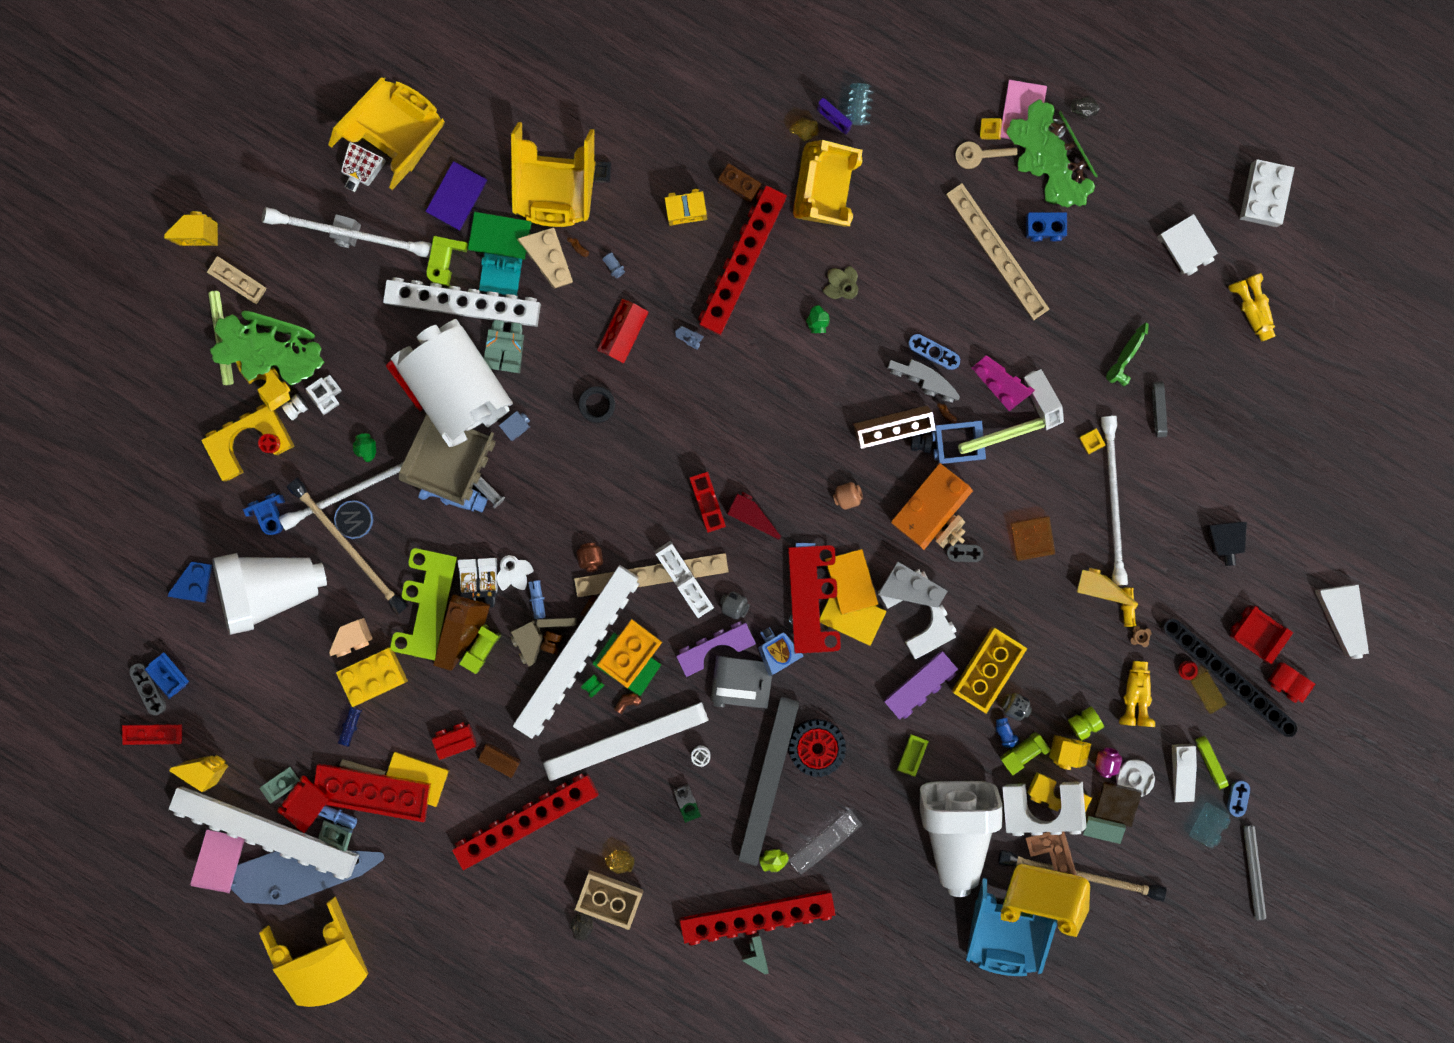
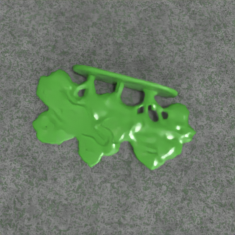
[210,311,324,385]

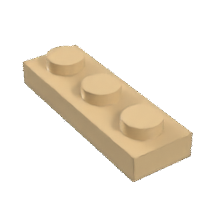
[207,256,267,304]

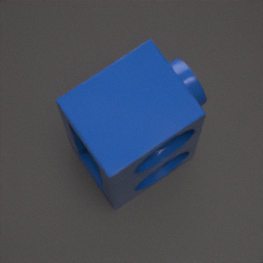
[1026,212,1067,242]

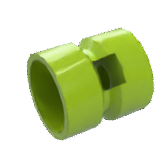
[1068,706,1104,741]

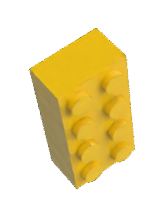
[951,627,1027,713]

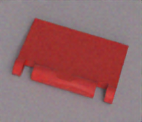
[277,776,330,833]

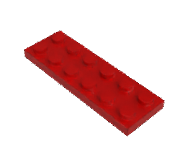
[314,764,431,822]

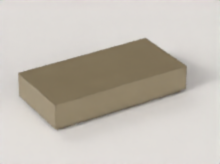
[537,617,577,627]

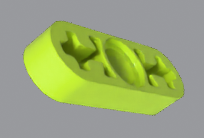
[1195,736,1229,790]

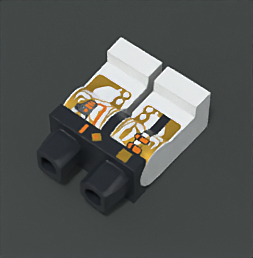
[458,558,498,608]

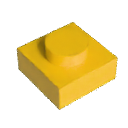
[980,118,1002,139]
[1079,428,1105,454]

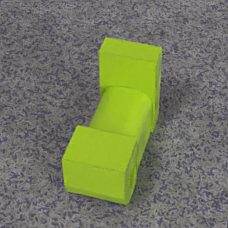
[427,236,468,287]
[460,625,502,674]
[1000,732,1051,776]

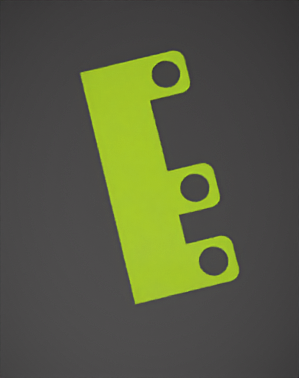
[391,548,457,660]

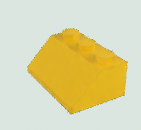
[164,211,218,246]
[169,755,228,792]

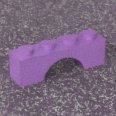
[676,621,756,677]

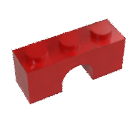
[690,472,726,533]

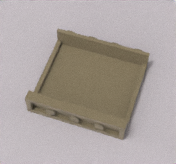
[399,414,496,506]

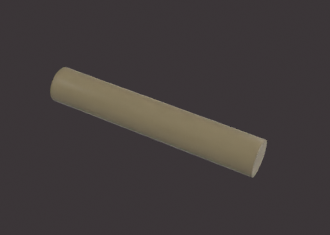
[340,759,386,775]

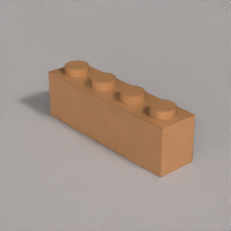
[854,405,936,449]

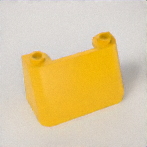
[793,140,863,227]
[1001,864,1090,937]

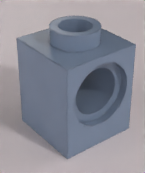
[499,411,531,441]

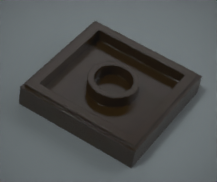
[1094,782,1142,827]

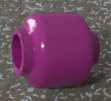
[1095,748,1122,778]

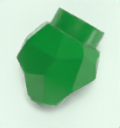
[806,305,830,333]
[353,434,376,462]

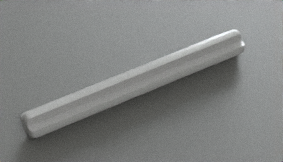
[1244,825,1266,920]

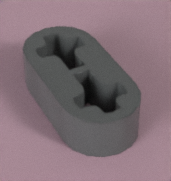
[946,544,983,562]

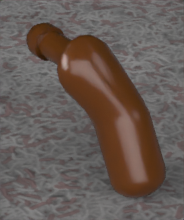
[567,237,589,257]
[937,403,957,424]

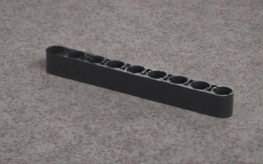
[1160,618,1298,737]

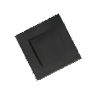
[593,161,612,183]

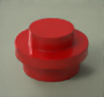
[1178,661,1198,680]

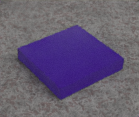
[817,98,853,134]

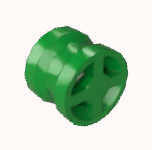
[581,674,605,698]

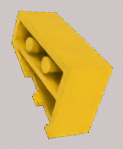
[1049,735,1091,770]

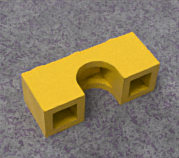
[236,361,290,412]
[1027,772,1092,812]

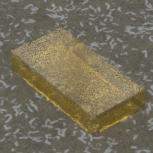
[1190,671,1227,714]

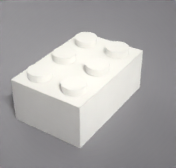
[1240,160,1295,227]

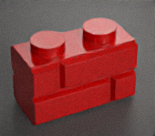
[432,722,477,760]

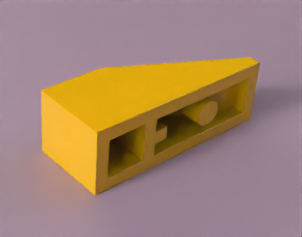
[1077,568,1138,607]

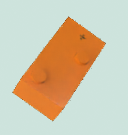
[891,463,973,550]

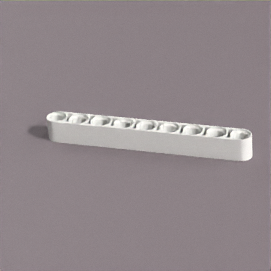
[543,702,709,781]

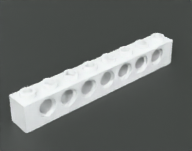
[383,277,541,327]

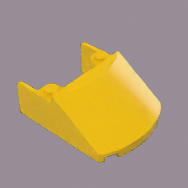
[328,78,445,190]
[511,122,595,227]
[259,897,369,1007]

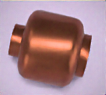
[577,543,603,572]

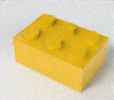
[336,647,408,707]

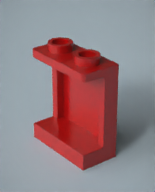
[1229,605,1294,664]

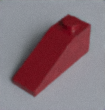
[727,492,781,540]

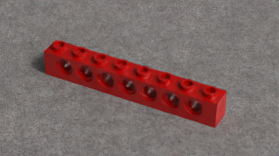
[698,186,787,336]
[452,773,599,871]
[680,889,836,945]

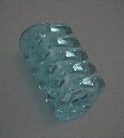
[846,83,874,126]

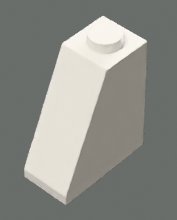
[1024,369,1064,430]

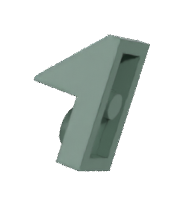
[259,767,301,804]
[318,820,353,851]
[741,932,768,974]

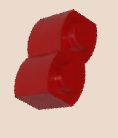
[1268,662,1315,703]

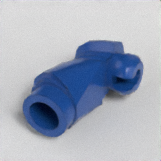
[995,718,1019,748]

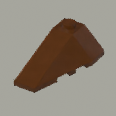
[433,595,490,671]

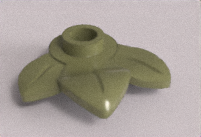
[823,266,858,299]

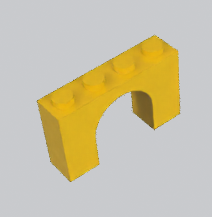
[201,404,295,481]

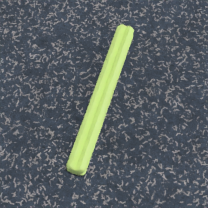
[208,291,234,385]
[958,418,1045,454]

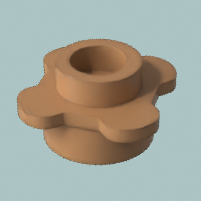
[1130,626,1152,647]

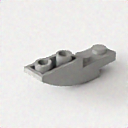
[887,359,960,403]

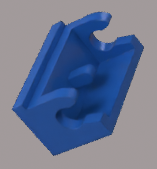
[145,653,189,699]

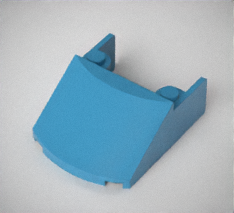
[966,878,1058,976]

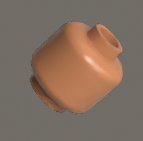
[833,482,863,510]

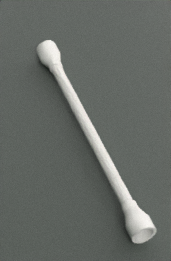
[262,207,432,258]
[1101,416,1128,585]
[279,462,404,530]

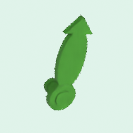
[1106,322,1149,386]

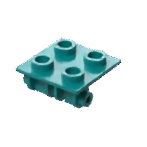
[479,253,523,296]

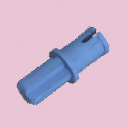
[528,580,546,619]
[319,805,357,829]

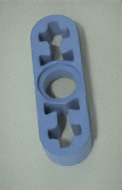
[908,334,960,370]

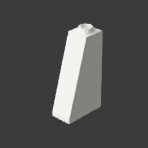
[1315,584,1369,659]

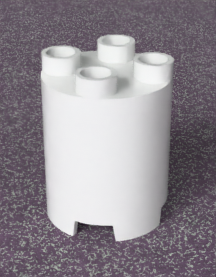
[391,319,513,447]

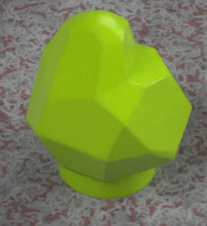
[759,849,789,872]

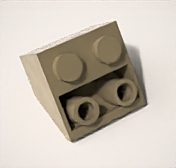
[510,620,544,666]

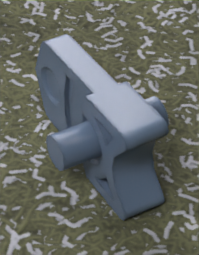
[675,326,704,350]

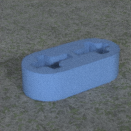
[1227,780,1250,817]

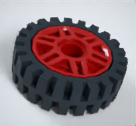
[789,719,846,777]

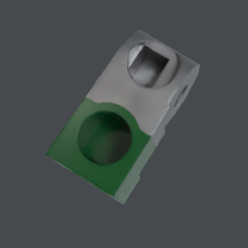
[674,784,702,823]

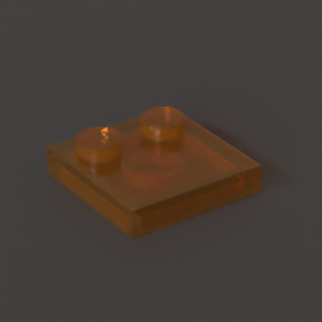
[1011,516,1055,561]

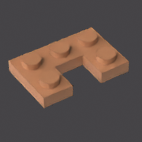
[1026,831,1077,876]

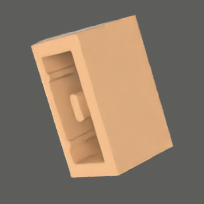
[329,618,373,658]

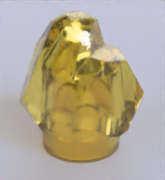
[789,117,818,141]
[605,850,634,874]

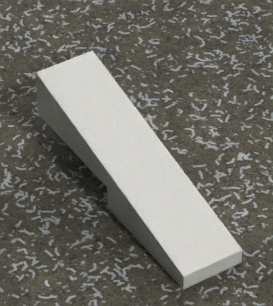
[654,541,714,618]

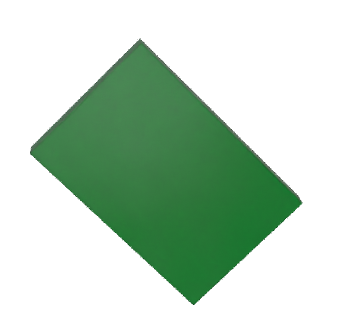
[468,212,532,260]
[592,633,662,696]

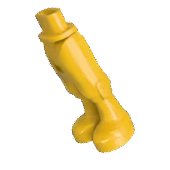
[1228,273,1275,342]
[1119,661,1155,727]

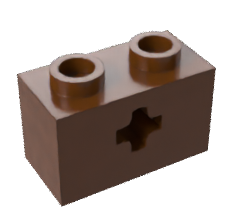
[718,163,761,203]

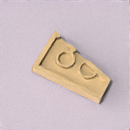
[517,228,573,289]

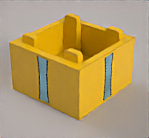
[665,189,707,226]

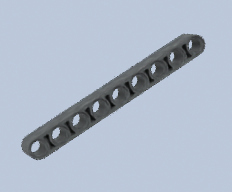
[738,696,799,866]

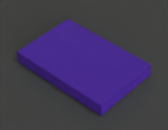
[426,161,487,231]

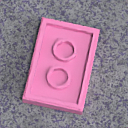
[1001,80,1047,140]
[191,830,245,893]

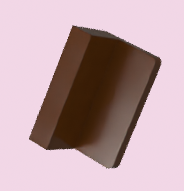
[478,743,521,778]

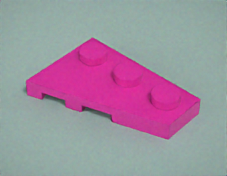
[972,355,1035,411]

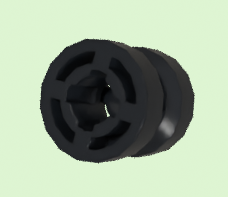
[910,434,932,453]

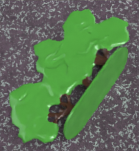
[1007,99,1098,207]

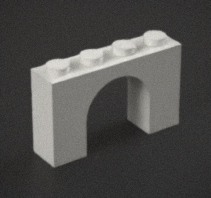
[877,569,957,659]
[1003,782,1086,836]

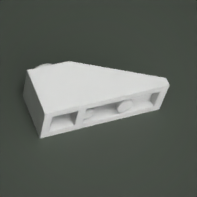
[1172,744,1197,802]

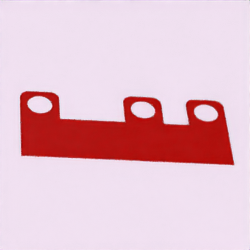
[789,545,841,654]

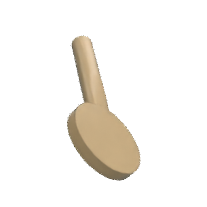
[955,142,1017,169]

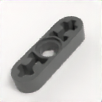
[1152,381,1167,438]
[130,663,166,715]

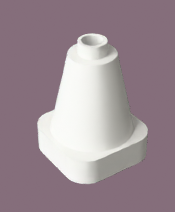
[212,553,327,635]
[920,781,1002,897]

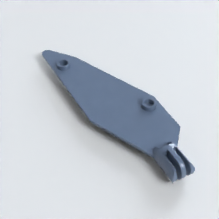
[231,850,384,905]

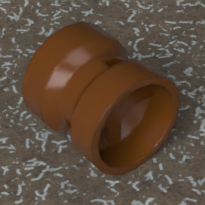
[540,630,563,655]

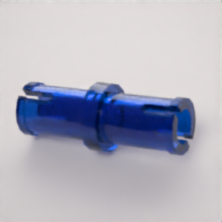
[338,706,362,747]

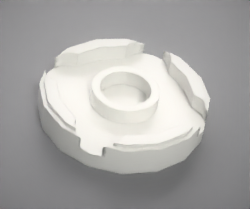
[1116,759,1155,797]

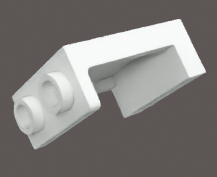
[1157,214,1218,276]

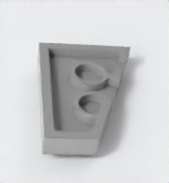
[878,562,948,608]

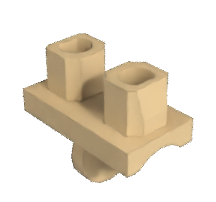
[935,515,965,548]

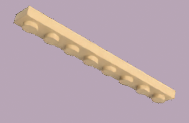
[946,184,1049,321]
[574,553,729,597]

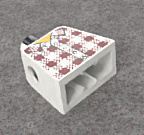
[341,142,386,192]

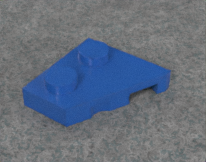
[168,562,212,603]

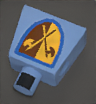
[758,627,803,676]

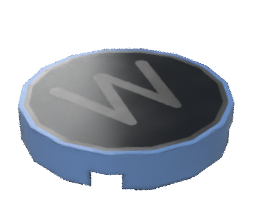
[334,500,373,539]

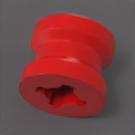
[258,434,281,453]

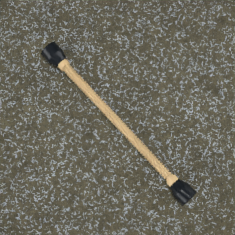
[286,477,409,615]
[998,849,1166,902]

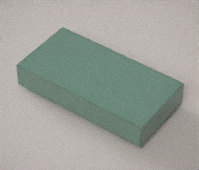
[1083,816,1126,844]

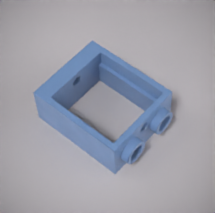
[931,421,986,464]

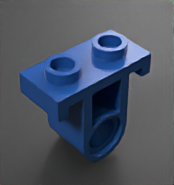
[243,493,285,535]

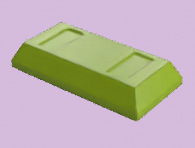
[897,734,929,777]

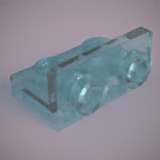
[1189,802,1231,848]

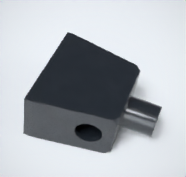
[1206,522,1247,566]

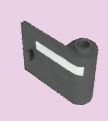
[710,656,772,709]

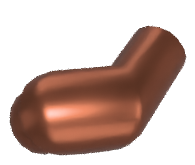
[614,693,642,714]

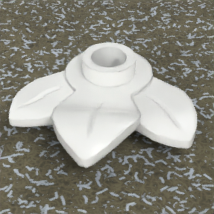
[497,555,534,590]

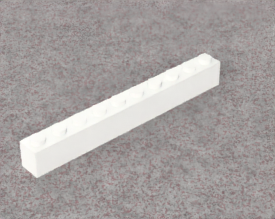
[513,565,639,739]
[169,786,359,880]

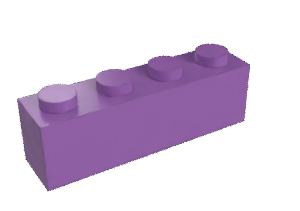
[883,651,958,719]

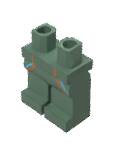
[484,320,525,373]

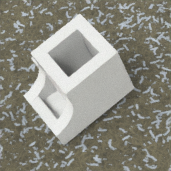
[306,375,341,415]

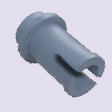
[603,253,625,278]

